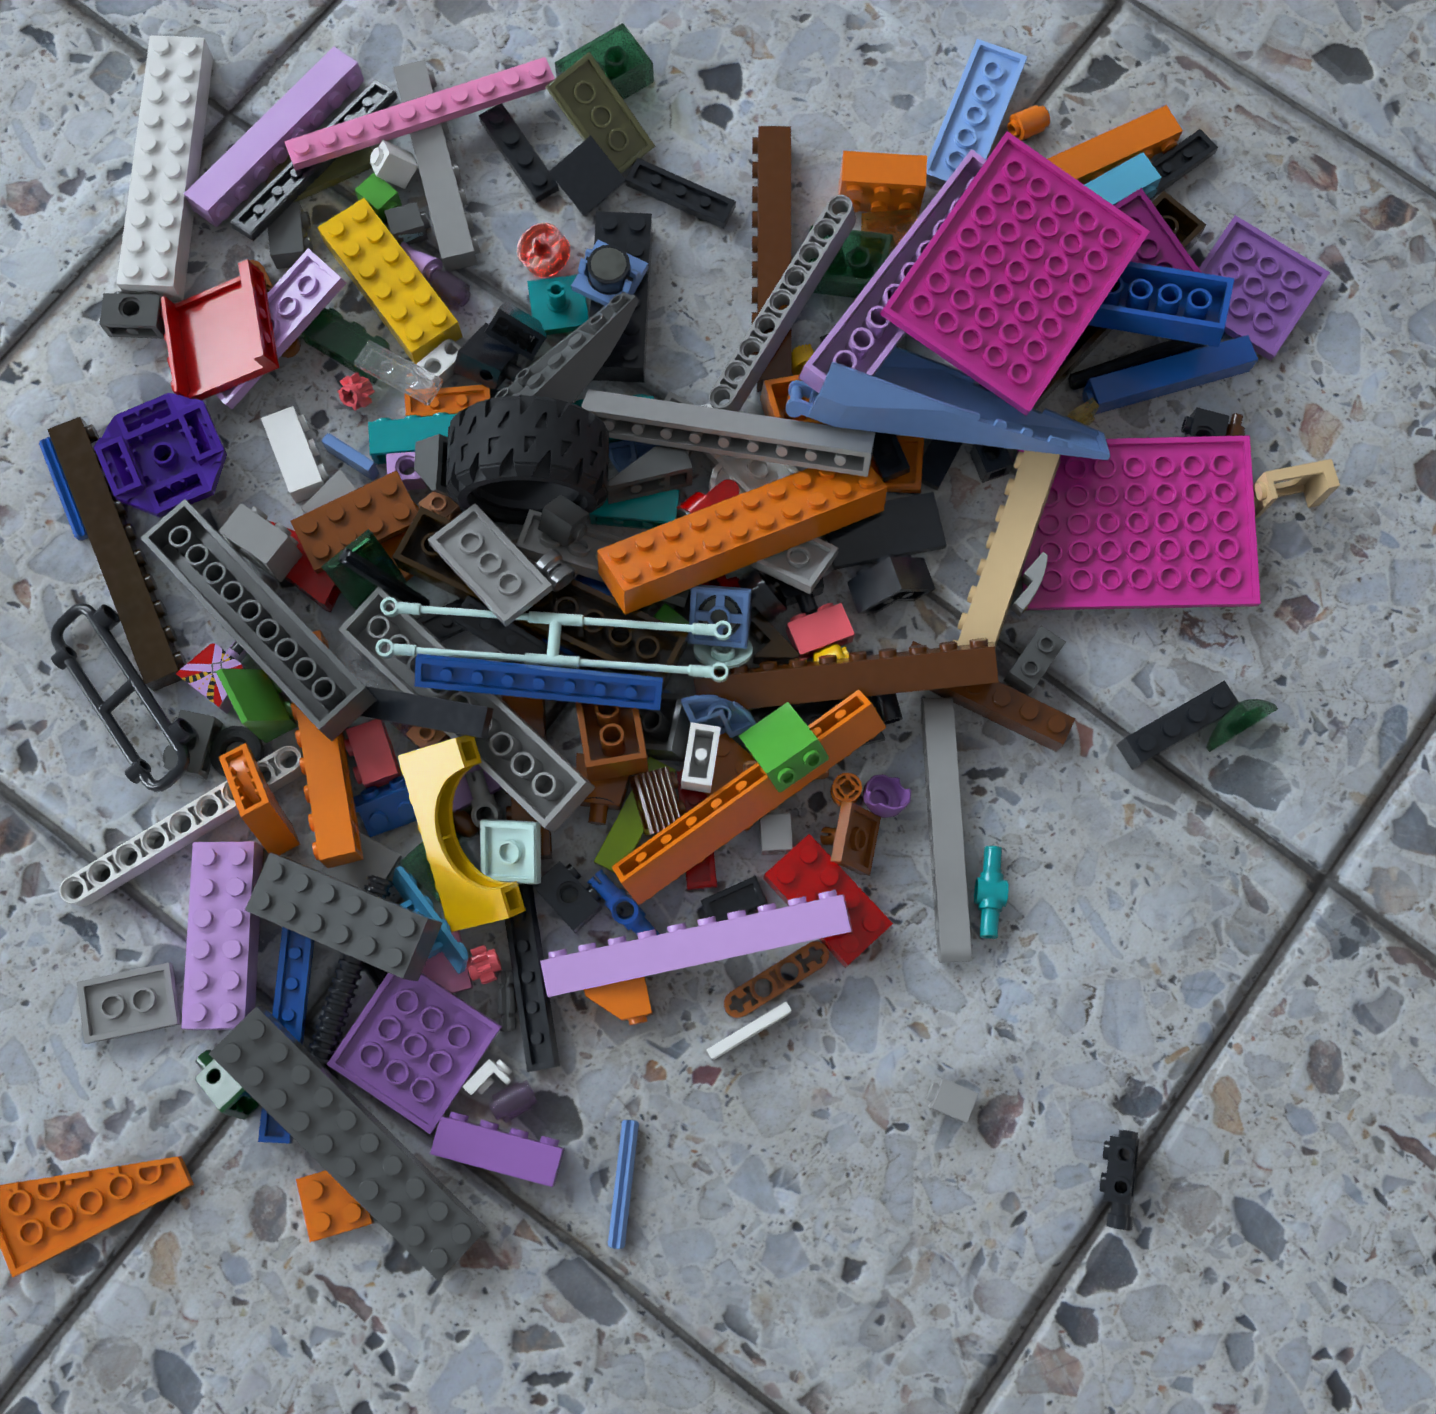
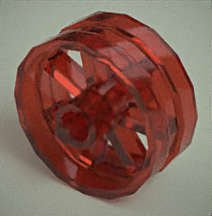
[516,222,571,278]

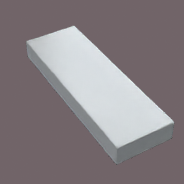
[706,1002,792,1060]

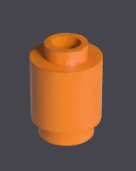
[1007,105,1050,141]

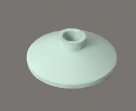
[694,632,753,669]

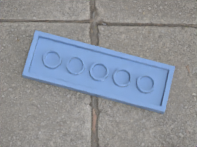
[926,39,1027,186]

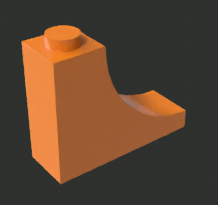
[219,743,300,855]

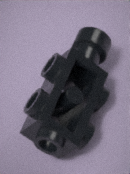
[1099,1129,1139,1230]

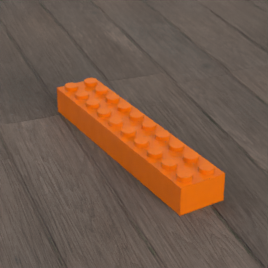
[597,466,887,615]

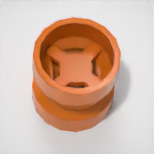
[830,772,862,806]

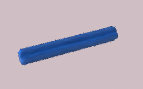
[39,437,89,541]

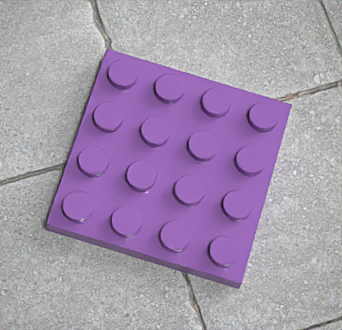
[1199,215,1330,361]
[327,972,502,1134]

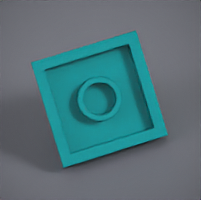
[527,275,589,335]

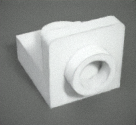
[462,1059,514,1096]

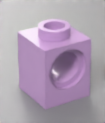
[386,452,427,490]

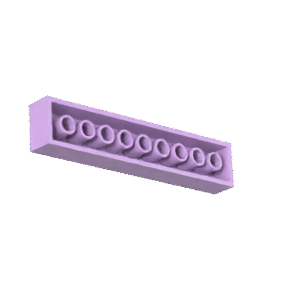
[798,149,986,393]

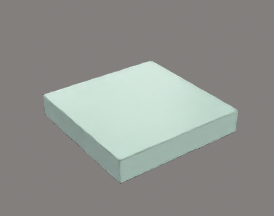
[480,819,541,885]

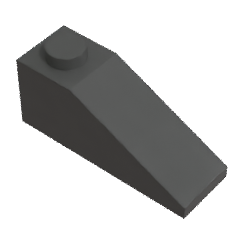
[607,446,693,504]

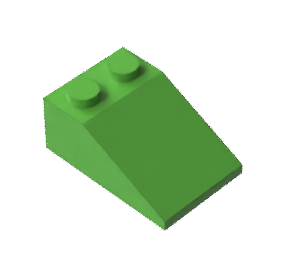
[216,668,298,743]

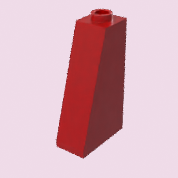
[270,521,351,613]

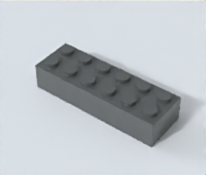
[245,853,442,982]

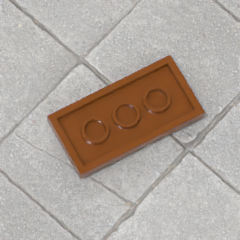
[290,470,418,574]

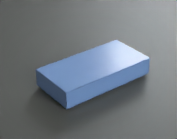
[322,433,379,481]

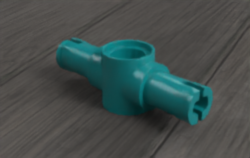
[974,846,1009,939]

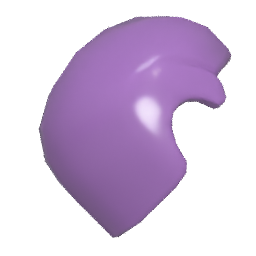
[863,774,911,818]

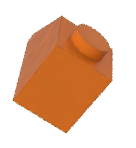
[584,976,653,1025]

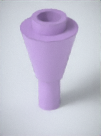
[400,242,443,283]

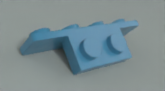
[392,866,469,974]

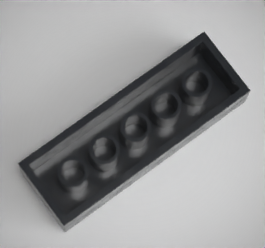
[589,211,653,383]

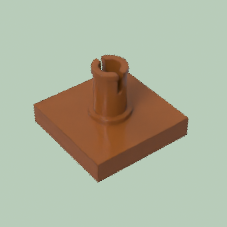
[820,801,881,876]

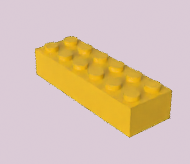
[317,198,463,365]

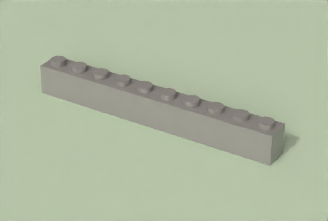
[581,389,875,477]

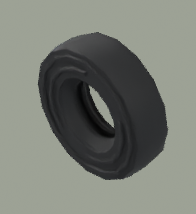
[209,726,265,777]

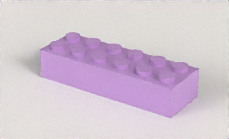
[181,841,264,1030]

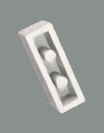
[261,406,329,503]

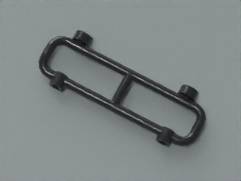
[51,603,196,792]

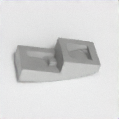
[1011,552,1048,617]

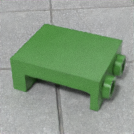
[739,702,829,792]

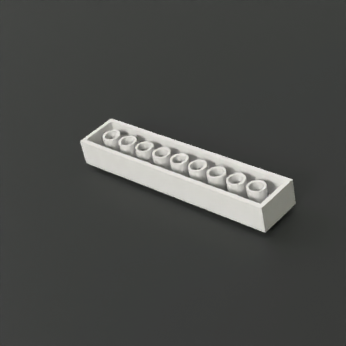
[117,35,213,302]

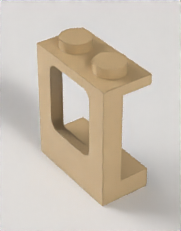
[1253,459,1340,518]

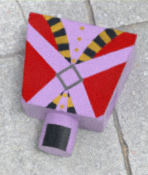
[176,640,248,714]

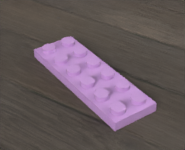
[216,248,347,409]

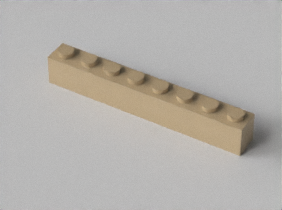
[953,450,1061,648]

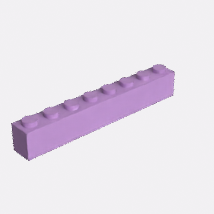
[184,47,364,228]

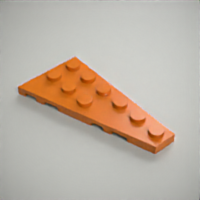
[0,1156,194,1278]

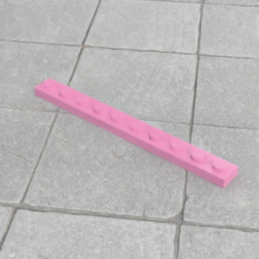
[284,57,555,171]

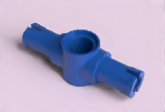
[587,869,660,936]

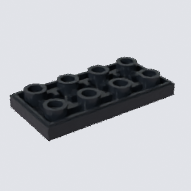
[825,492,947,570]

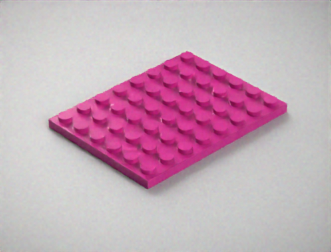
[880,131,1150,416]
[1017,435,1261,611]

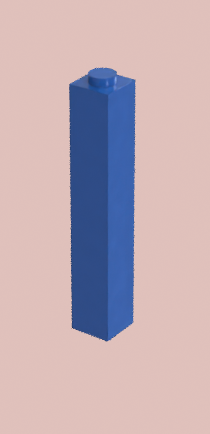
[1082,335,1258,415]

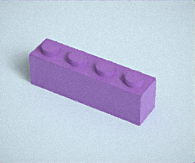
[430,1111,565,1187]

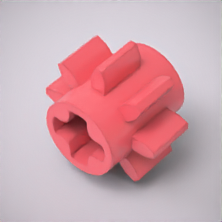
[337,372,375,411]
[466,945,502,985]

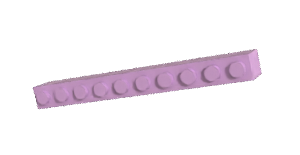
[540,890,852,997]

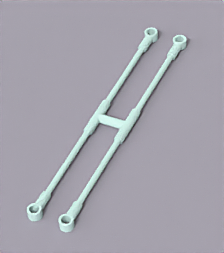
[376,597,732,683]

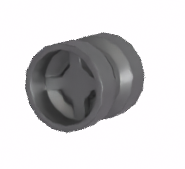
[535,549,577,592]

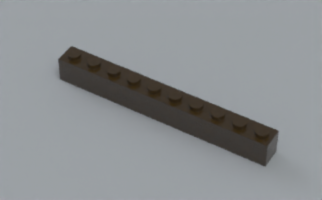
[47,417,187,692]

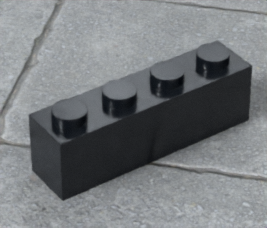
[1116,680,1241,770]

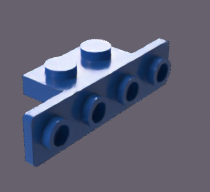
[354,776,417,837]

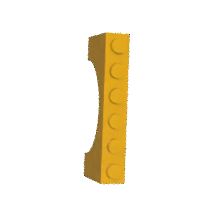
[398,735,526,932]

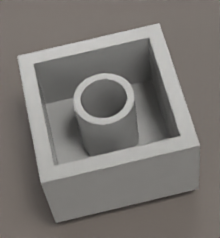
[219,503,302,582]

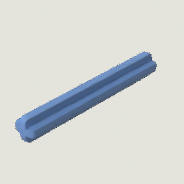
[608,1119,639,1249]

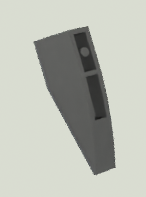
[495,292,639,403]

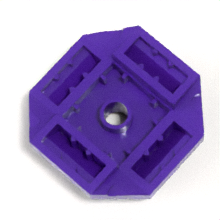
[94,393,227,518]

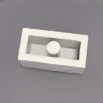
[681,722,721,793]

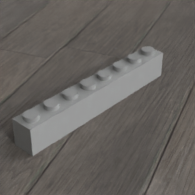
[393,60,481,272]

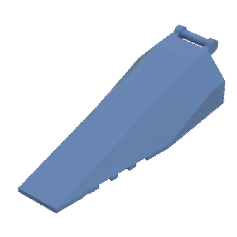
[786,324,1110,460]

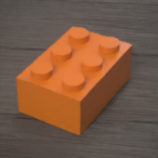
[838,151,927,216]

